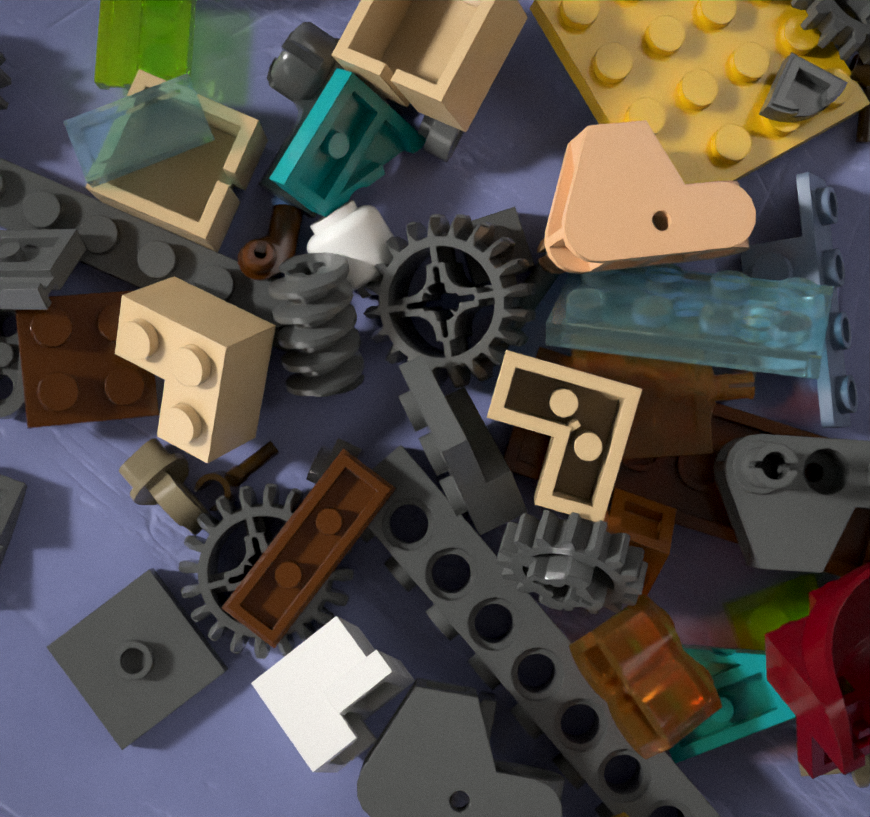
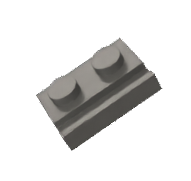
[0,229,86,310]

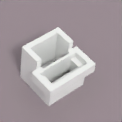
[251,616,415,773]

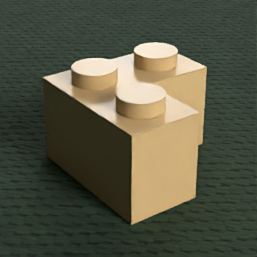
[115,276,276,464]
[486,350,642,522]

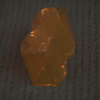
[569,594,722,760]

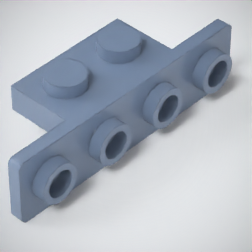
[741,172,858,428]

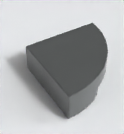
[759,53,848,122]

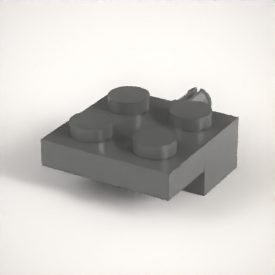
[398,355,528,535]

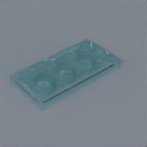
[546,264,834,379]

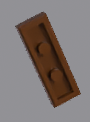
[222,448,396,648]

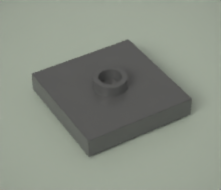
[46,568,228,750]

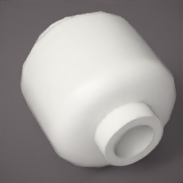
[307,200,394,299]

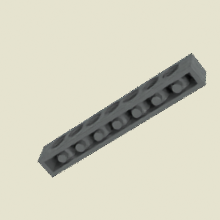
[360,445,721,817]

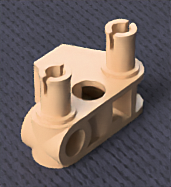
[537,120,756,274]

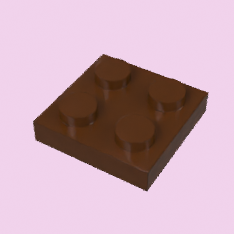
[15,290,159,429]

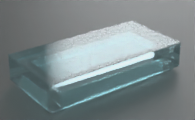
[63,73,215,188]

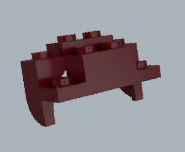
[765,562,870,779]

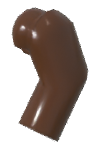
[238,204,303,281]

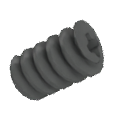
[268,252,365,397]

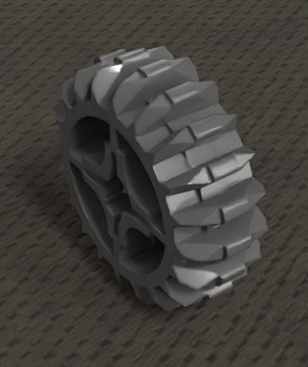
[363,214,536,388]
[179,484,354,659]

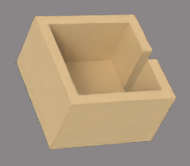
[332,0,528,132]
[85,69,268,252]

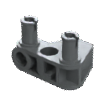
[713,434,870,573]
[357,678,565,817]

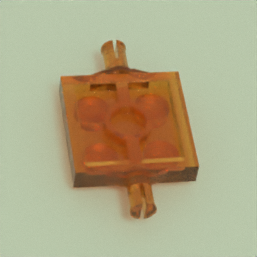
[570,322,755,460]

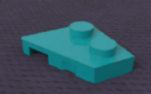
[269,68,426,217]
[623,640,796,764]

